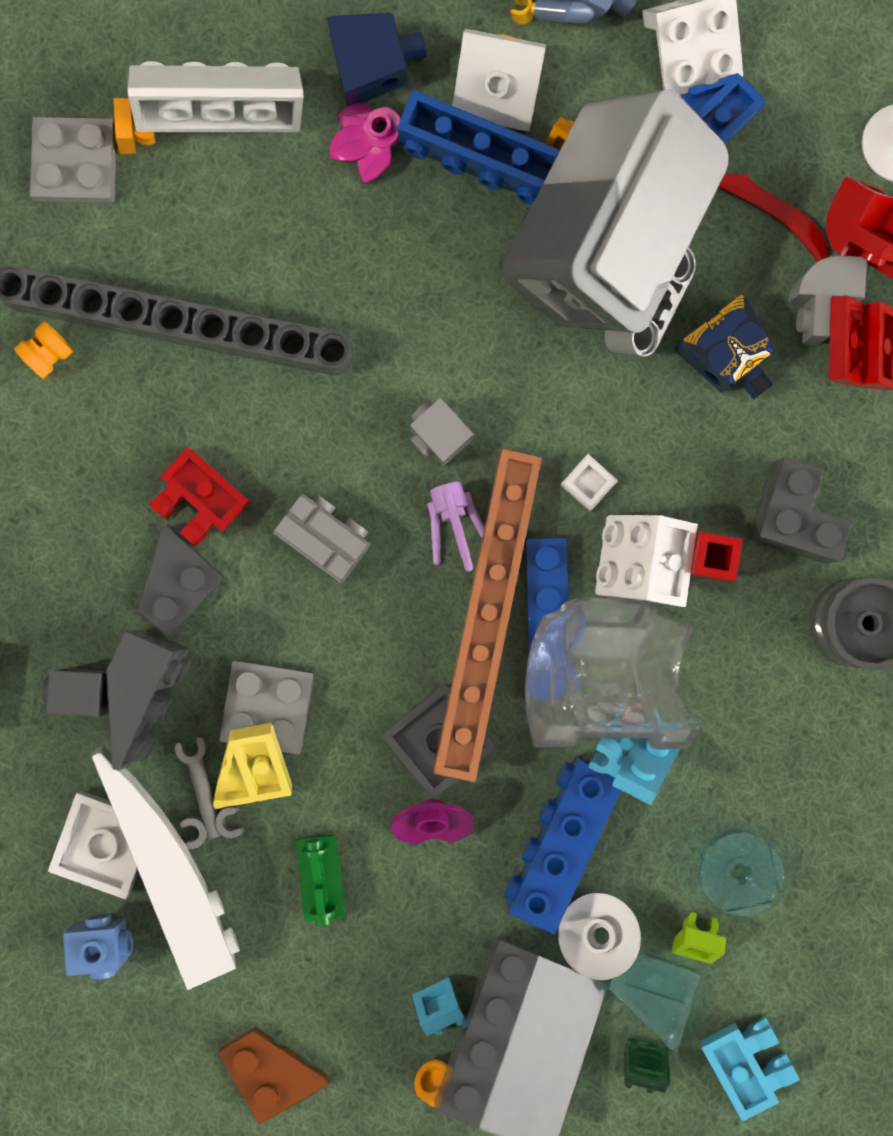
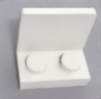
[642,0,743,95]
[595,515,698,607]

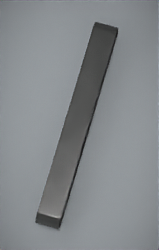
[0,265,353,375]

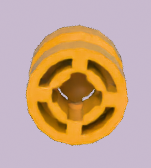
[14,321,74,379]

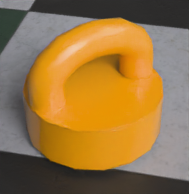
[414,1059,447,1107]

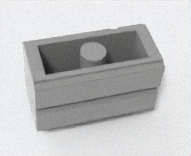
[273,493,371,583]

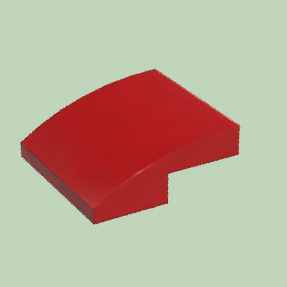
[829,295,893,390]

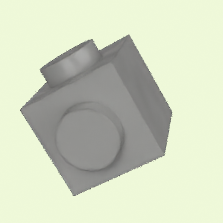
[410,398,474,466]

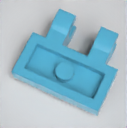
[588,712,681,805]
[699,1016,800,1122]

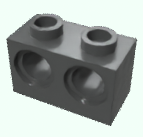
[42,666,109,717]

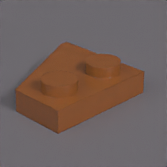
[218,1027,330,1125]

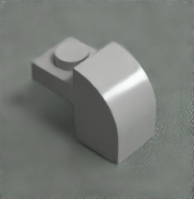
[788,256,867,345]

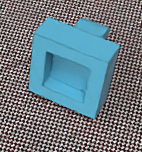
[412,977,465,1036]

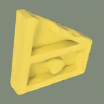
[213,723,292,809]

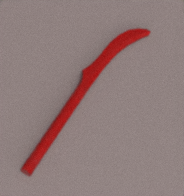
[718,172,828,262]

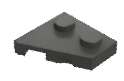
[138,525,226,638]

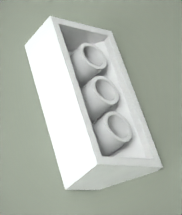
[128,61,303,132]

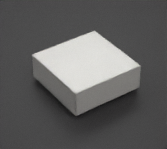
[560,454,618,511]

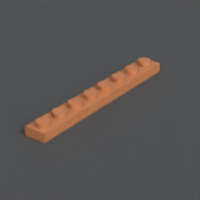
[433,449,542,782]

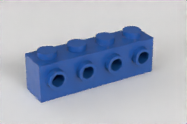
[397,90,560,205]
[504,755,621,935]

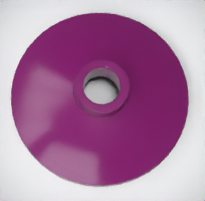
[391,799,474,845]

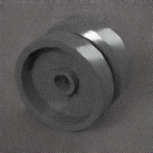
[809,577,893,670]

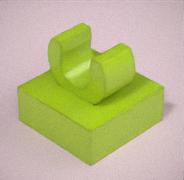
[672,912,726,964]

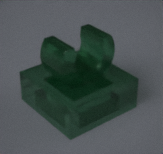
[624,1037,670,1093]

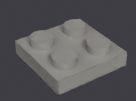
[30,117,116,203]
[219,660,315,755]

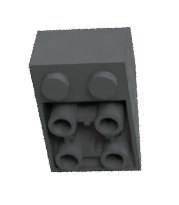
[107,629,191,771]

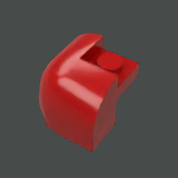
[826,177,893,279]

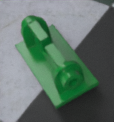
[295,834,346,927]

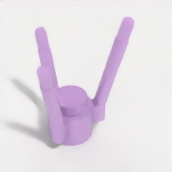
[427,482,485,571]

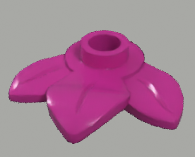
[329,103,401,183]

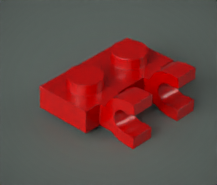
[149,447,250,547]

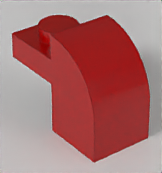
[690,532,743,582]

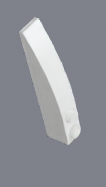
[92,746,240,990]

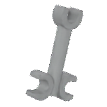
[175,736,244,849]

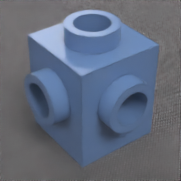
[63,913,133,979]

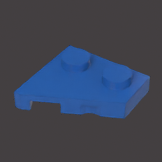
[679,73,766,145]

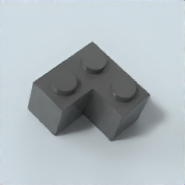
[748,457,852,564]

